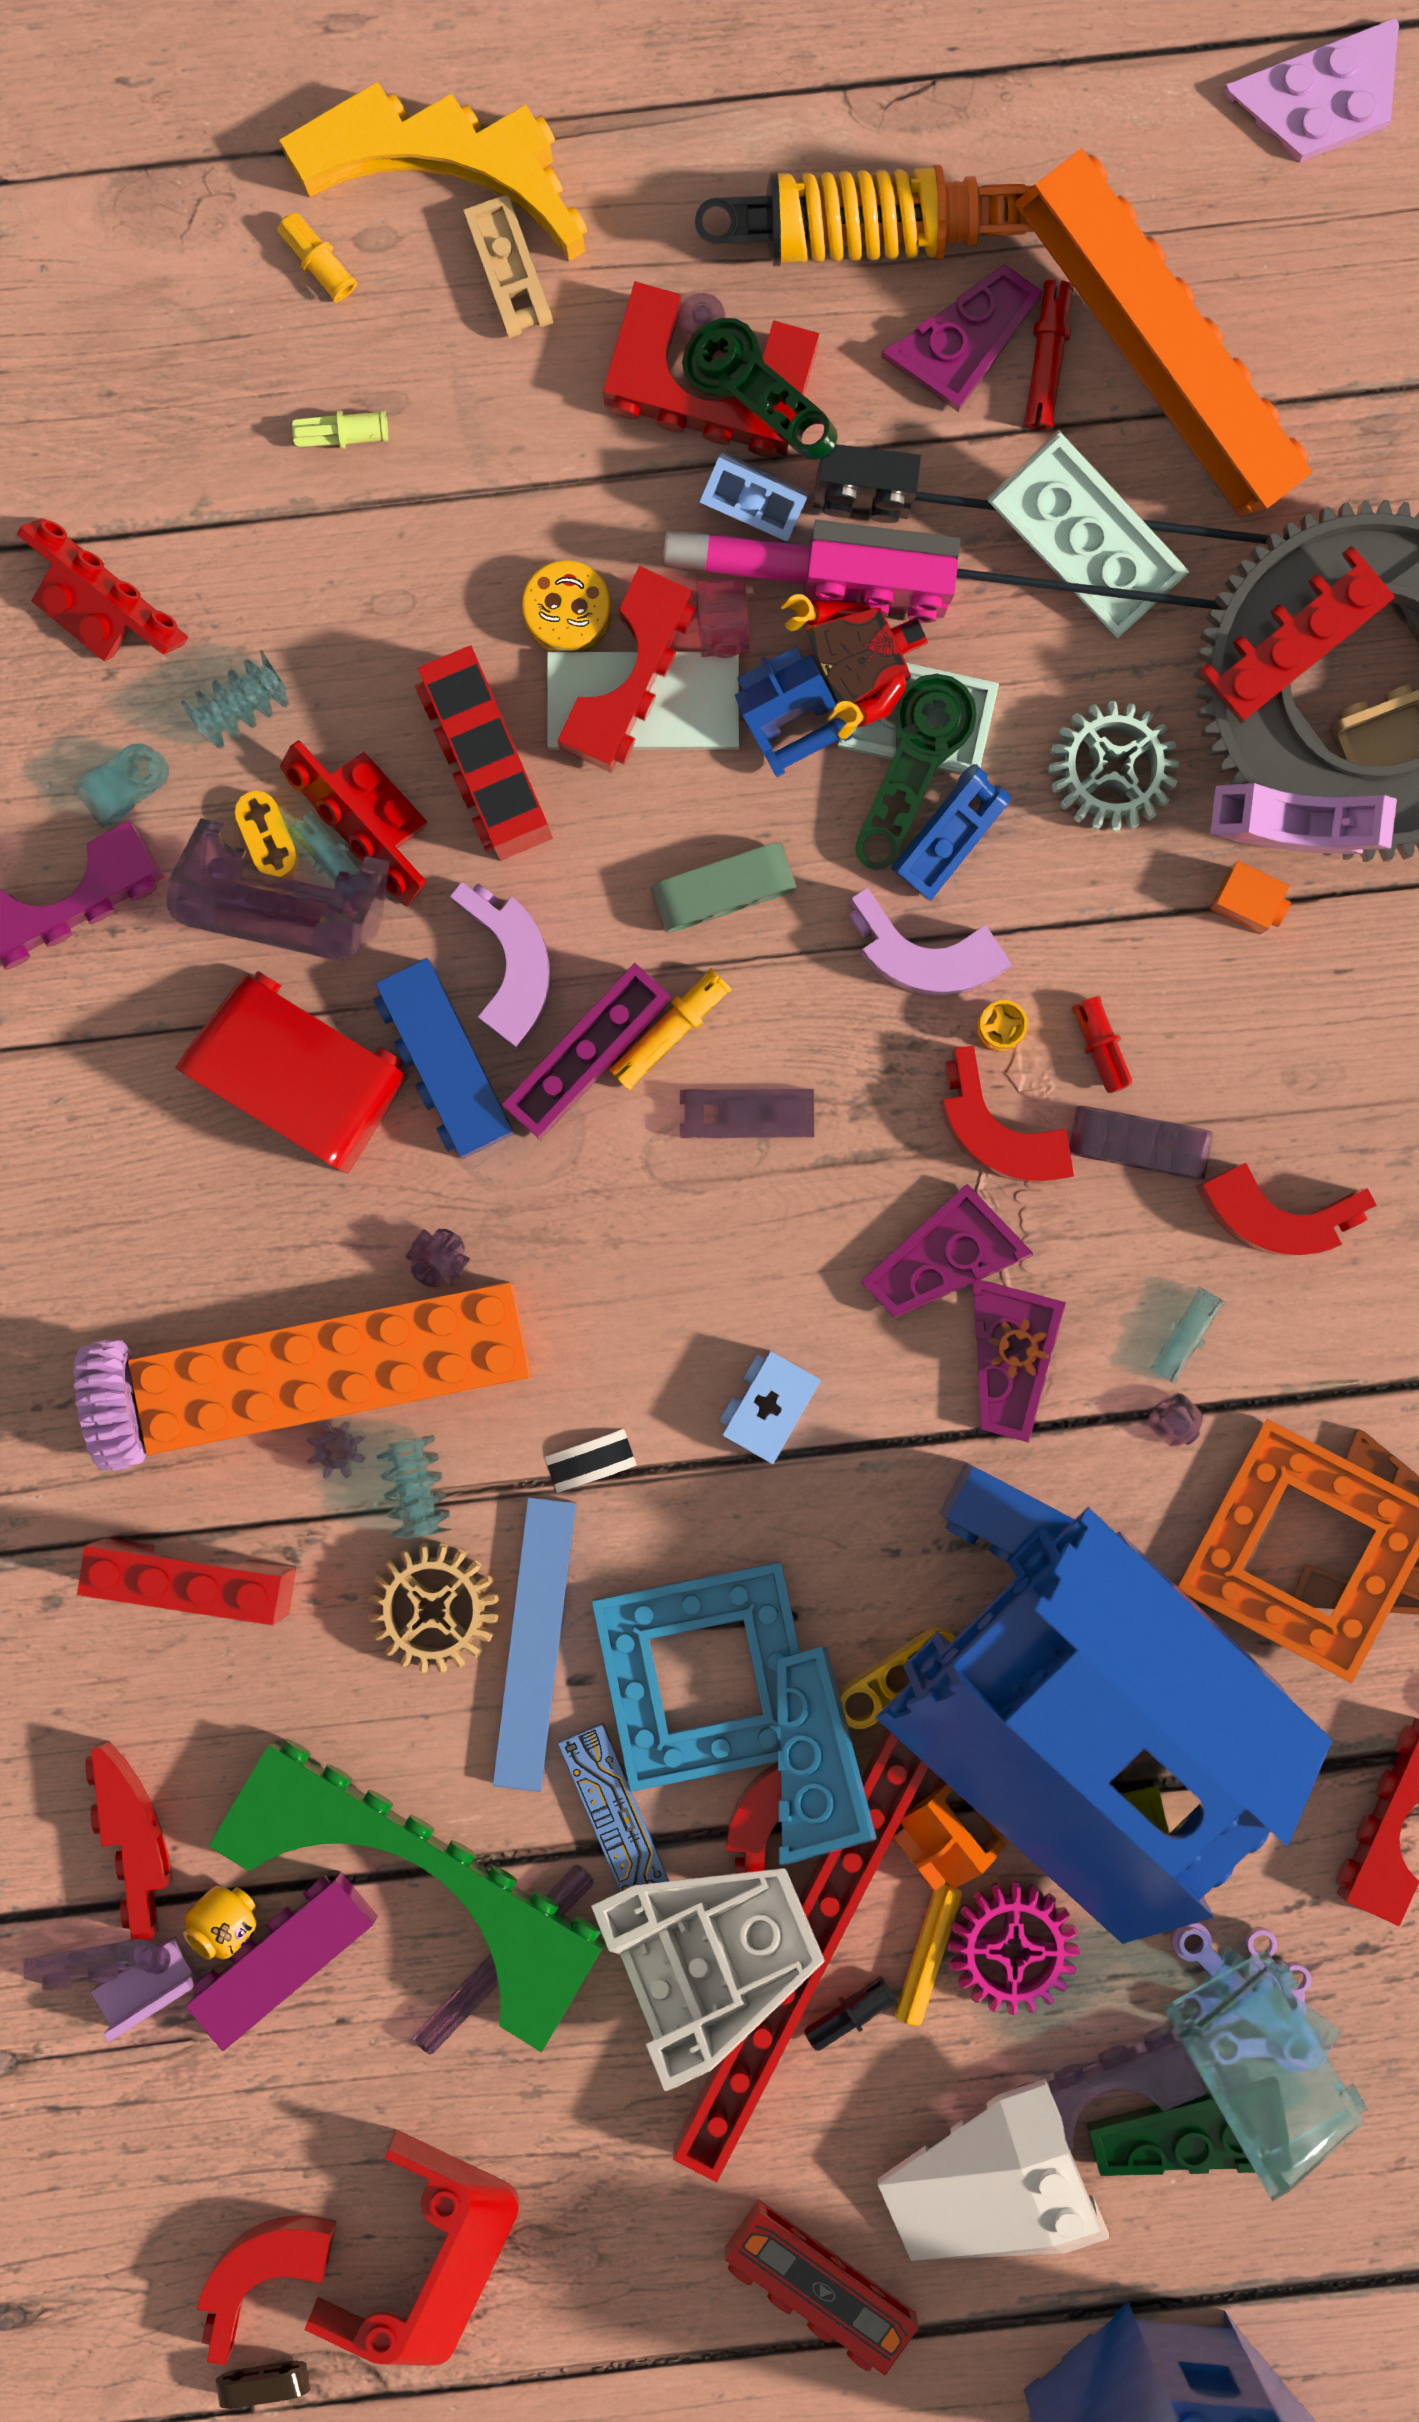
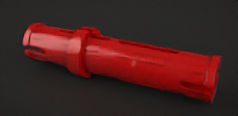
[1023,279,1074,430]

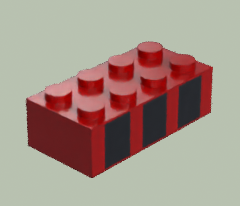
[414,645,553,861]

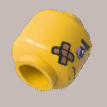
[183,1886,256,1960]

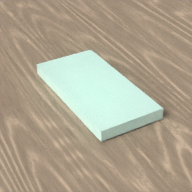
[987,430,1189,639]
[547,652,739,750]

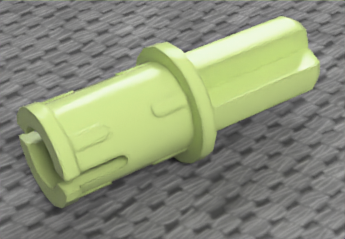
[292,410,389,449]

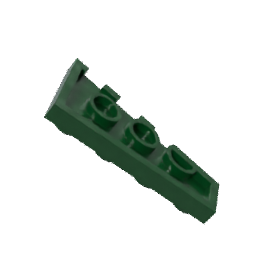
[1086,2074,1299,2176]

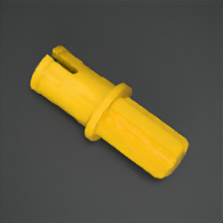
[277,212,358,303]

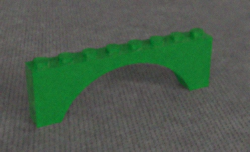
[209,1739,606,2053]

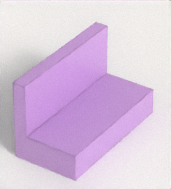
[90,1936,201,2042]

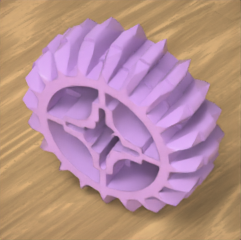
[73,1340,146,1471]

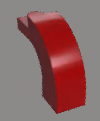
[940,1045,1074,1183]
[1196,1163,1377,1256]
[726,1762,782,1874]
[197,2215,336,2366]

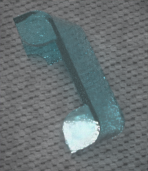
[1164,1950,1368,2202]

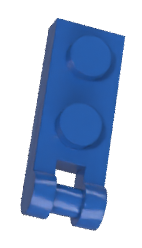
[891,764,1011,901]

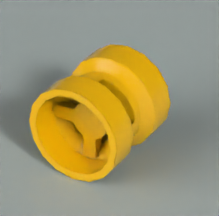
[976,1000,1028,1052]

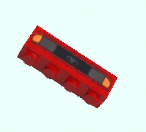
[725,2199,919,2376]

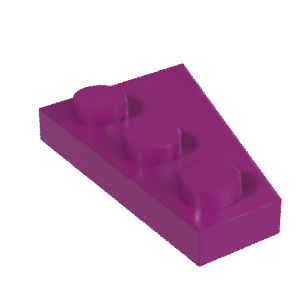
[973,1280,1066,1443]

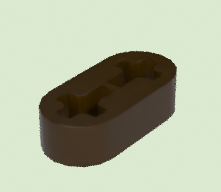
[216,2361,310,2409]

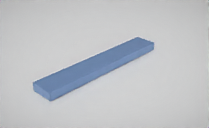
[493,1497,577,1792]

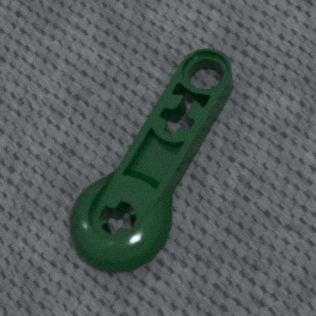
[682,318,838,460]
[855,673,977,870]

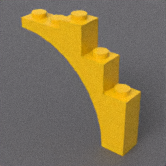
[279,82,588,261]

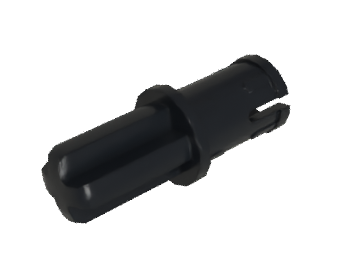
[804,1976,898,2051]

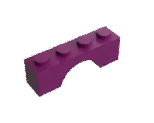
[0,821,165,970]

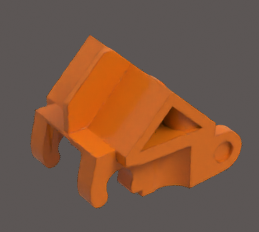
[892,1778,1010,1891]

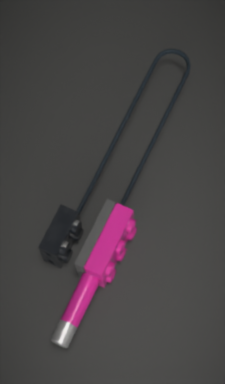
[662,444,1284,623]

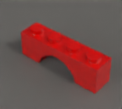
[557,566,697,773]
[1336,1717,1419,1927]

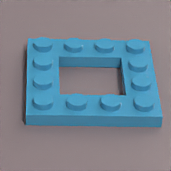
[592,1561,800,1792]

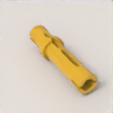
[608,968,732,1091]

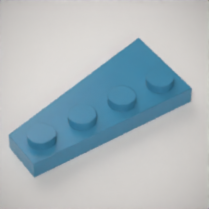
[777,1646,877,1865]

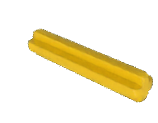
[895,1883,962,2026]

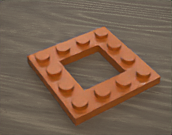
[1178,1419,1419,1683]

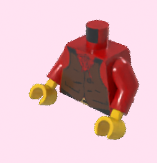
[780,594,928,739]

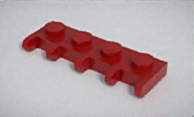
[1199,546,1395,724]

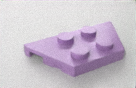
[1223,18,1399,163]

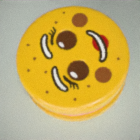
[522,560,612,652]

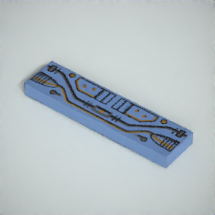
[558,1723,670,1892]

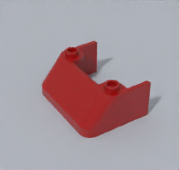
[304,2130,519,2366]

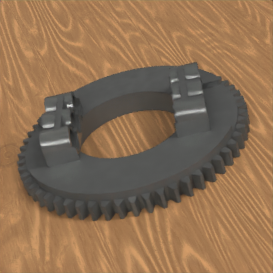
[1194,500,1419,862]

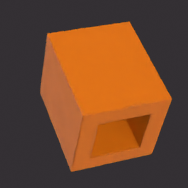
[1209,860,1291,934]

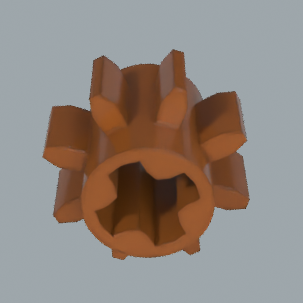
[989,1319,1049,1379]

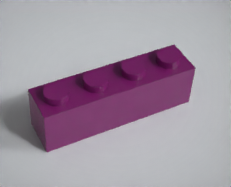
[502,962,671,1141]
[185,1872,378,2052]

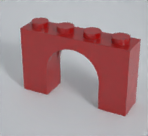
[603,281,819,458]
[77,1537,296,1626]

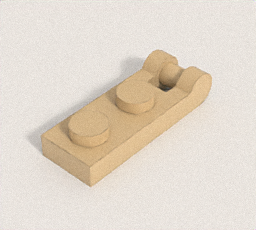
[463,194,554,339]

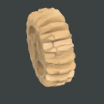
[368,1543,499,1674]

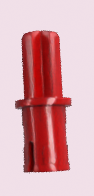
[1071,996,1132,1093]

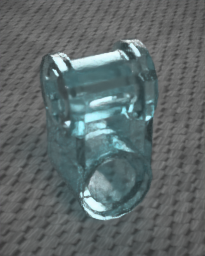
[73,743,169,828]

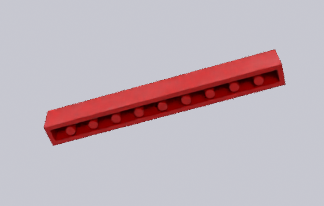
[673,1728,929,2183]

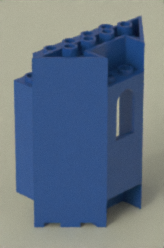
[875,1507,1333,1944]
[1024,2302,1315,2422]

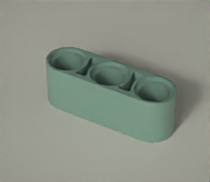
[650,842,797,933]

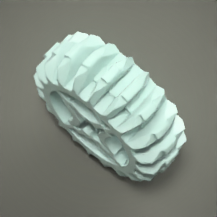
[1048,701,1179,832]

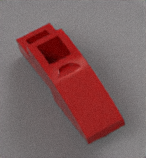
[85,1741,173,1942]

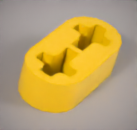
[235,791,299,881]

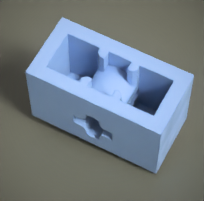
[700,452,810,542]
[719,1351,821,1464]

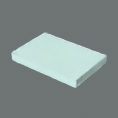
[838,663,999,775]

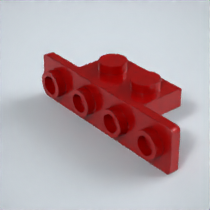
[17,518,188,661]
[280,740,427,906]

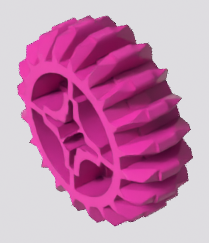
[947,1881,1080,2015]

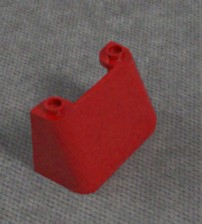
[175,971,409,1174]

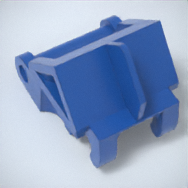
[735,646,854,777]

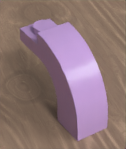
[1210,783,1397,854]
[450,882,551,1051]
[848,887,1012,996]

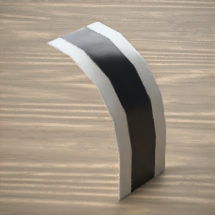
[545,1429,637,1493]

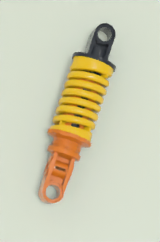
[695,165,1034,267]

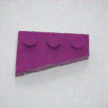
[881,264,1043,412]
[861,1184,1034,1318]

